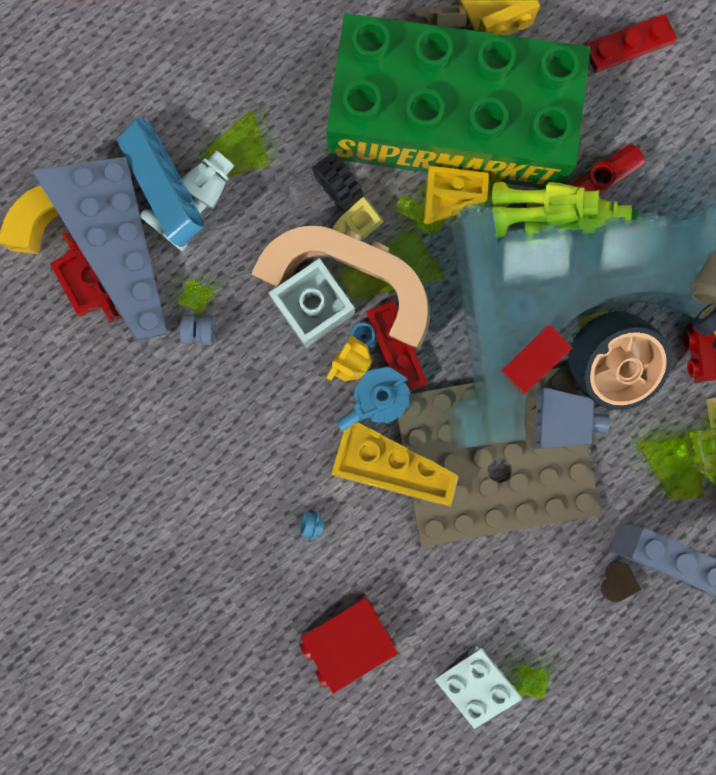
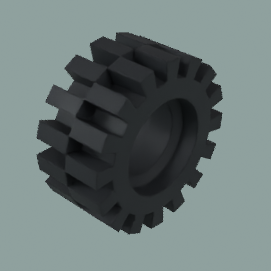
[312,152,364,211]

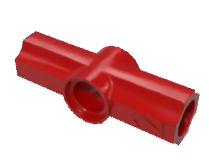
[568,143,645,196]

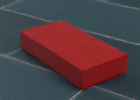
[500,324,572,395]

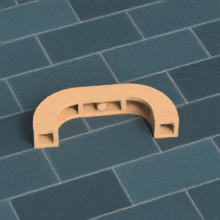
[252,226,430,349]

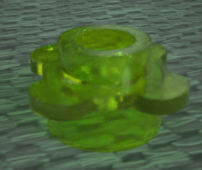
[178,279,214,314]
[515,664,549,700]

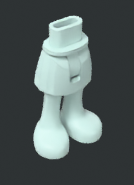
[140,151,234,251]

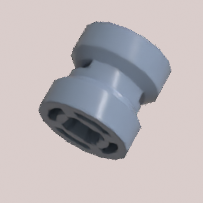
[180,314,216,346]

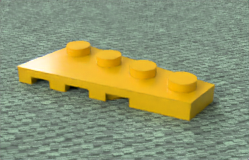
[331,422,459,507]

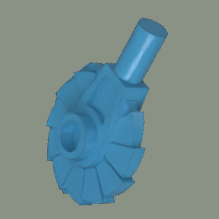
[336,367,411,432]

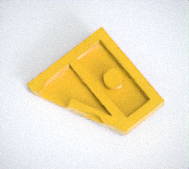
[424,166,489,224]

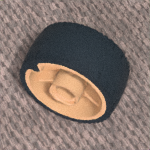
[568,311,672,410]

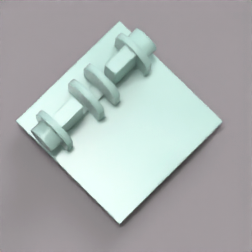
[435,645,522,729]

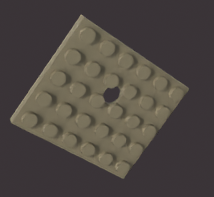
[397,366,602,547]

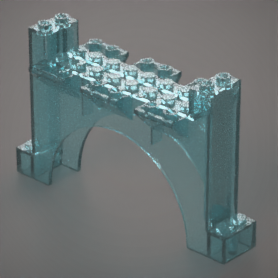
[447,204,716,448]

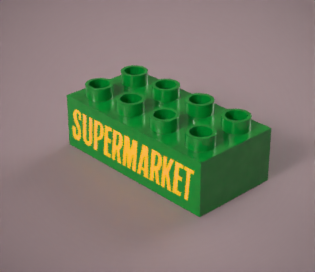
[326,13,590,189]

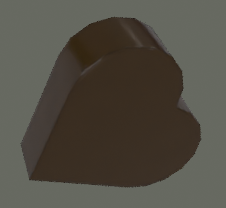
[601,561,642,602]

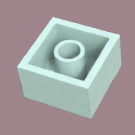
[269,258,355,348]

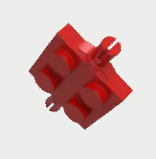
[50,230,120,323]

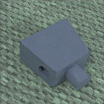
[534,388,610,449]

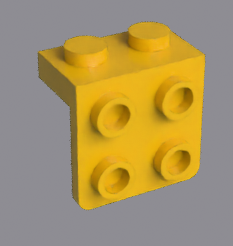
[459,0,540,35]

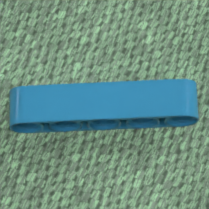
[117,117,205,247]

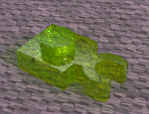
[396,194,447,236]

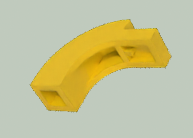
[0,185,59,255]

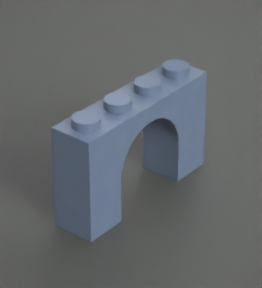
[609,523,716,598]

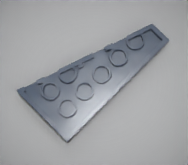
[32,157,167,341]

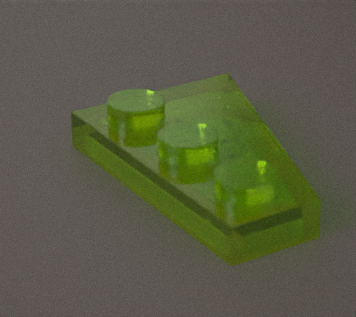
[339,228,446,301]

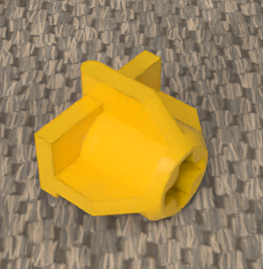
[326,335,372,381]

